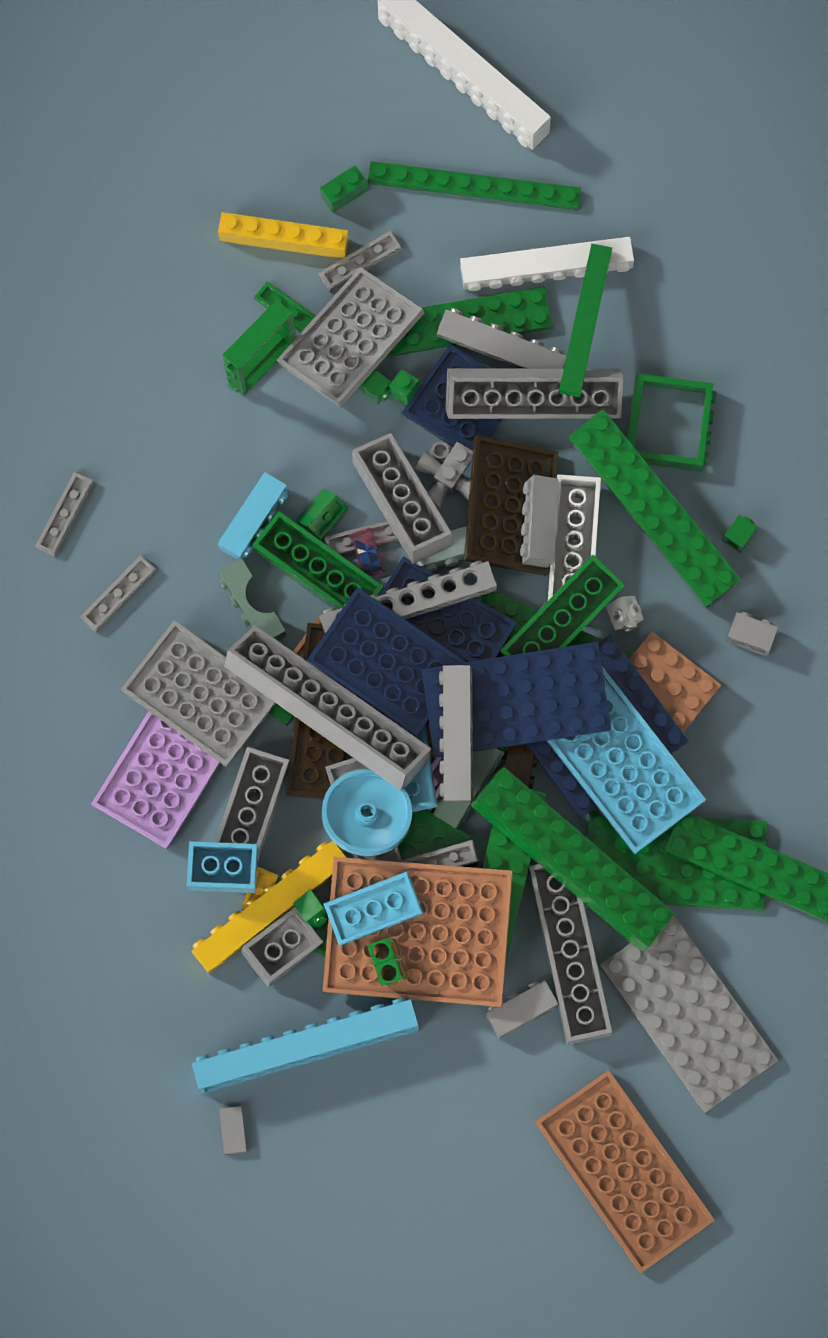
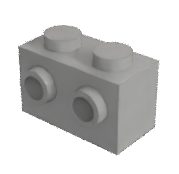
[726,612,778,657]

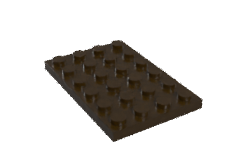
[464,436,559,576]

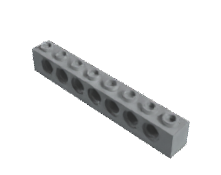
[320,561,497,633]

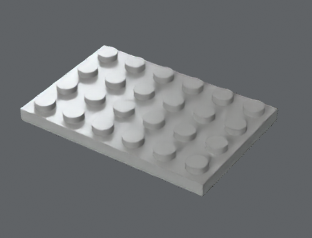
[277,267,424,408]
[121,620,276,768]

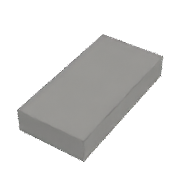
[219,1106,247,1155]

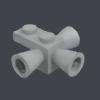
[416,442,473,510]

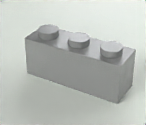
[486,980,558,1039]

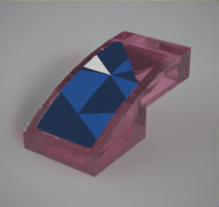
[350,527,385,576]

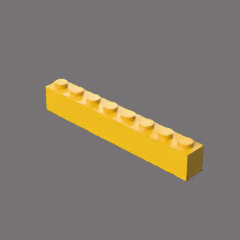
[191,841,346,974]

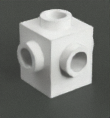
[606,596,644,631]

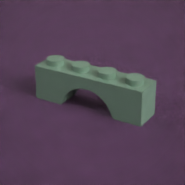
[218,558,287,641]

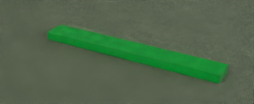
[559,243,613,397]

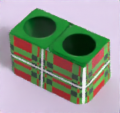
[367,938,407,987]

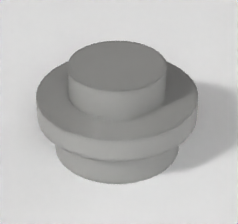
[430,442,451,463]

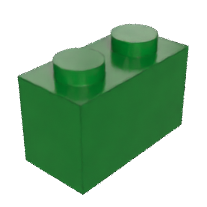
[320,165,368,213]

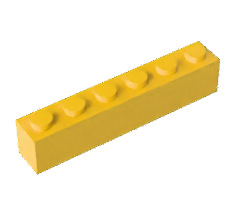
[218,212,349,259]

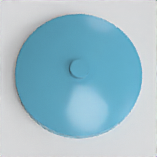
[322,769,412,856]

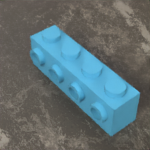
[218,472,289,560]

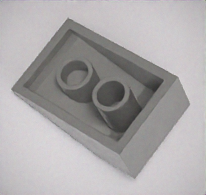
[241,907,323,988]

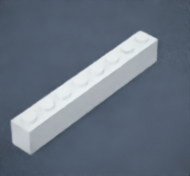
[460,237,634,291]

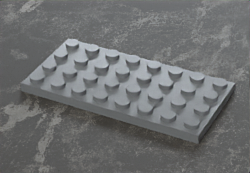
[599,916,778,1114]

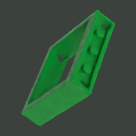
[222,299,296,396]
[627,373,717,472]

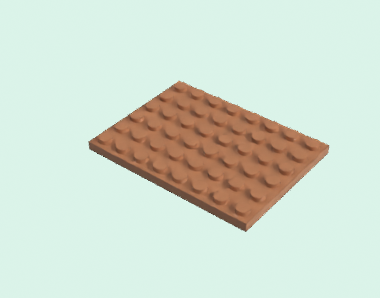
[323,857,513,1007]

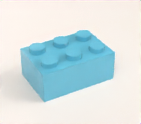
[187,841,259,893]

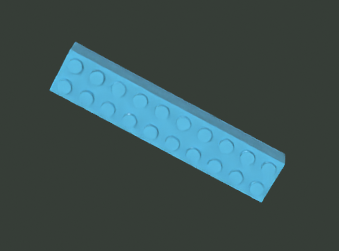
[191,998,419,1094]

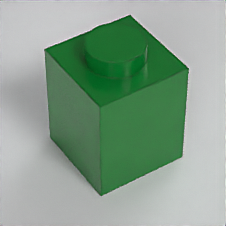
[358,369,391,404]
[389,370,420,406]
[723,515,757,553]
[293,889,329,930]

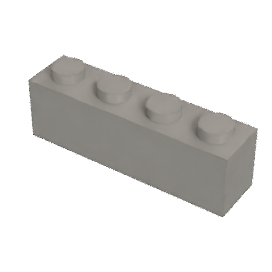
[520,475,558,568]

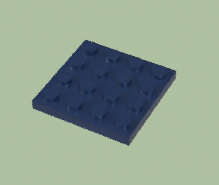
[402,344,502,451]

